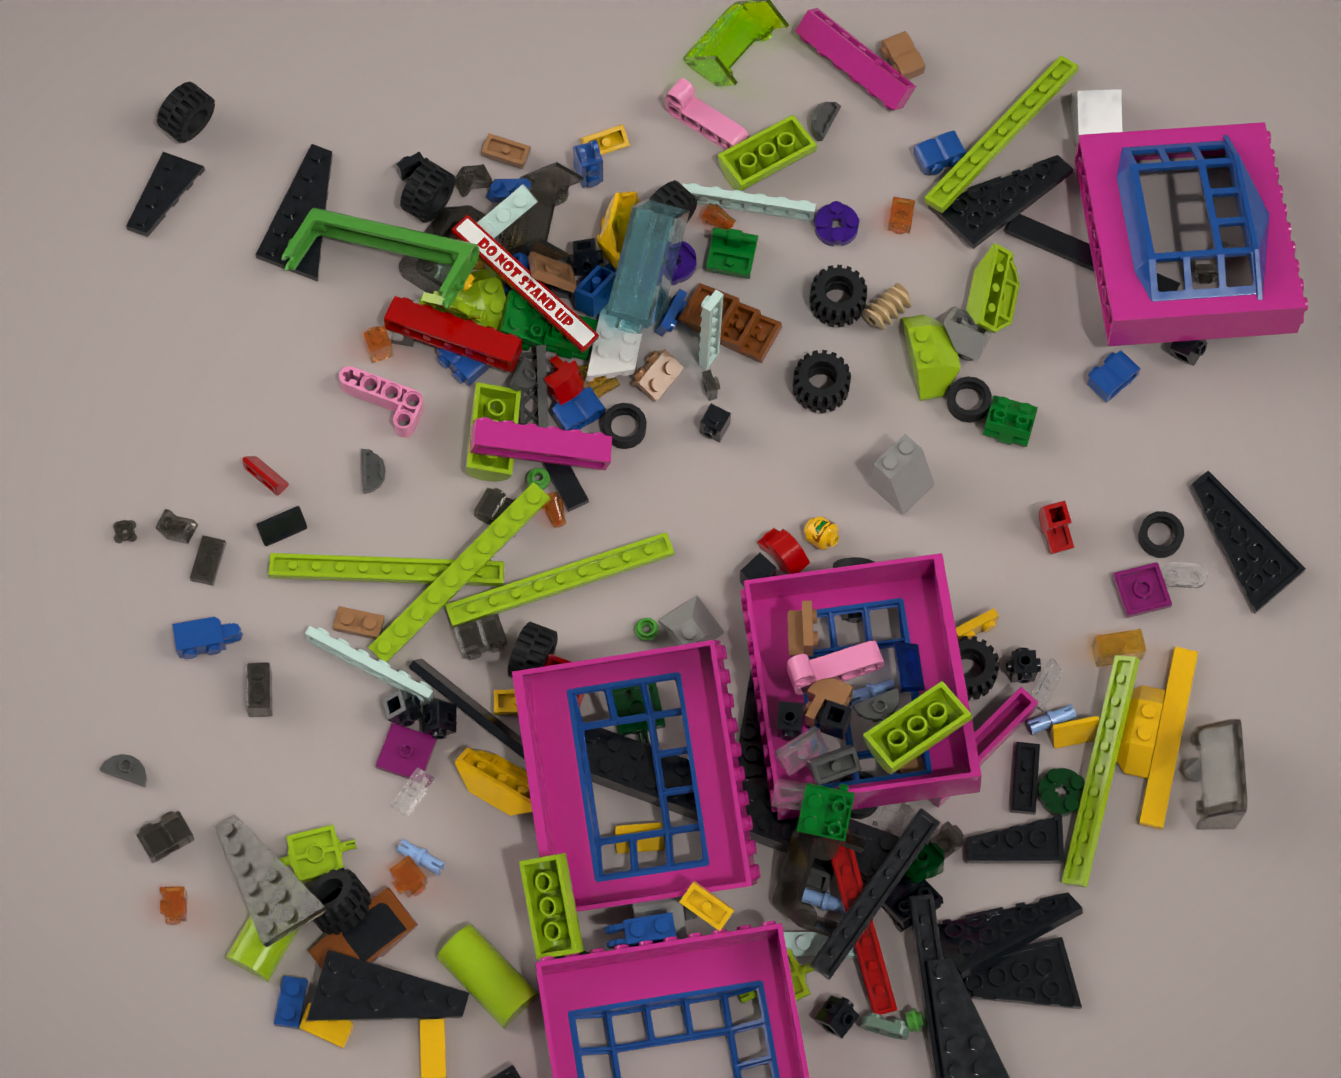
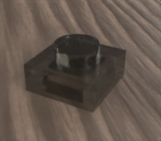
[701,369,720,401]

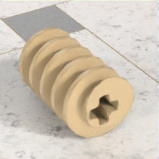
[862,282,912,330]

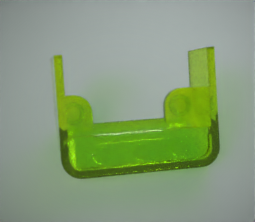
[683,0,789,86]

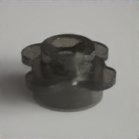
[113,520,137,544]

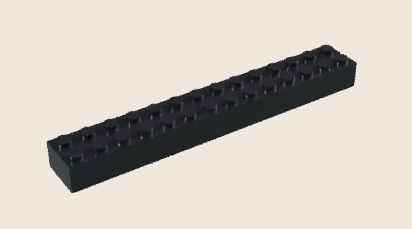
[585,722,899,883]

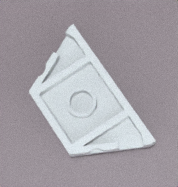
[586,308,642,382]

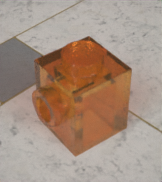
[363,325,394,364]
[389,855,428,898]

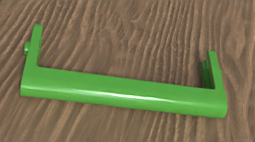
[282,207,479,308]

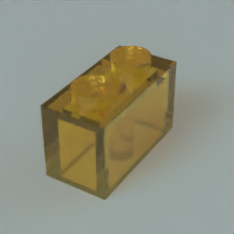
[1091,629,1147,667]

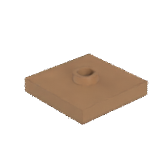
[528,251,577,293]

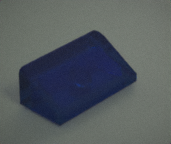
[894,642,925,693]

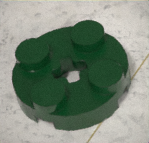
[1037,768,1085,817]
[904,842,944,883]

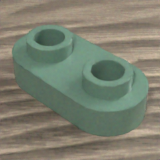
[860,1012,910,1040]

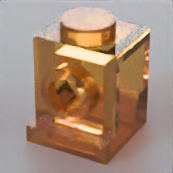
[888,197,915,234]
[160,886,187,925]

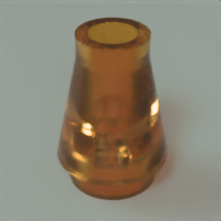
[702,203,736,230]
[543,492,567,528]

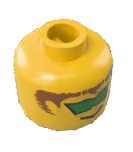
[804,516,840,550]

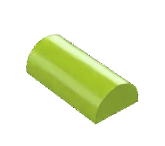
[718,115,817,191]
[465,382,521,482]
[863,681,972,774]
[519,853,584,959]
[225,873,308,982]
[437,924,540,1029]

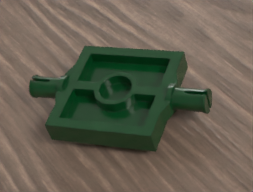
[612,683,665,745]

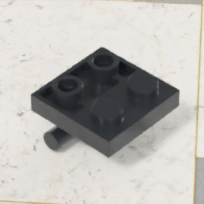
[882,875,944,932]

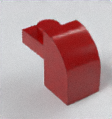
[544,355,584,405]
[1039,500,1075,555]
[757,528,810,574]

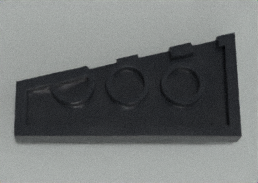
[126,152,205,237]
[966,814,1064,864]

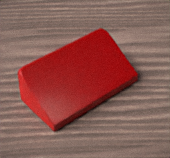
[242,456,289,496]

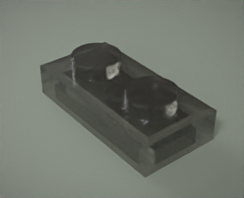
[190,535,226,586]

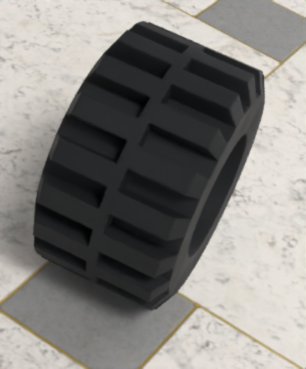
[157,81,215,143]
[400,161,455,223]
[640,180,698,241]
[809,264,867,327]
[792,350,851,413]
[508,621,558,678]
[957,636,1000,701]
[303,868,371,935]

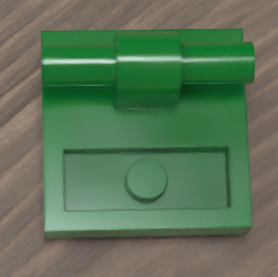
[706,227,759,279]
[499,290,548,351]
[543,316,598,361]
[983,395,1038,447]
[797,783,855,841]

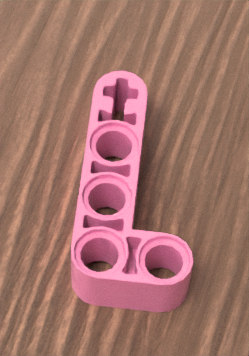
[666,78,749,150]
[339,366,424,438]
[787,641,885,695]

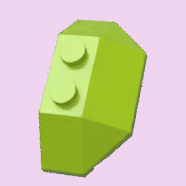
[966,243,1020,333]
[457,267,506,332]
[901,314,961,401]

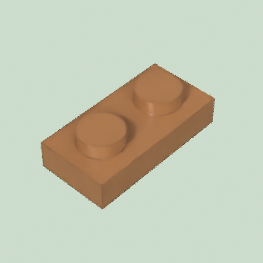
[481,133,531,169]
[333,606,385,640]

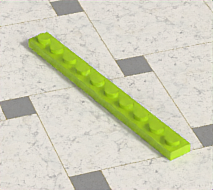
[924,55,1079,213]
[368,482,551,663]
[445,532,675,629]
[268,553,505,586]
[1062,655,1140,888]

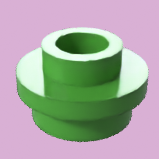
[527,468,550,490]
[635,618,659,641]
[906,1008,925,1033]

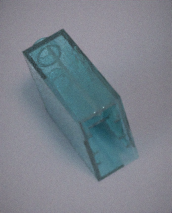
[606,199,690,334]

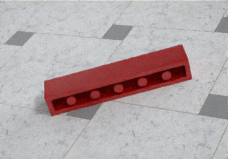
[384,296,522,373]

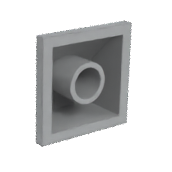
[944,307,992,361]
[658,596,724,646]

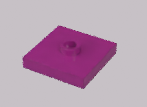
[1112,562,1172,618]
[376,723,437,783]

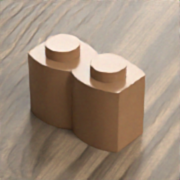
[879,31,926,80]

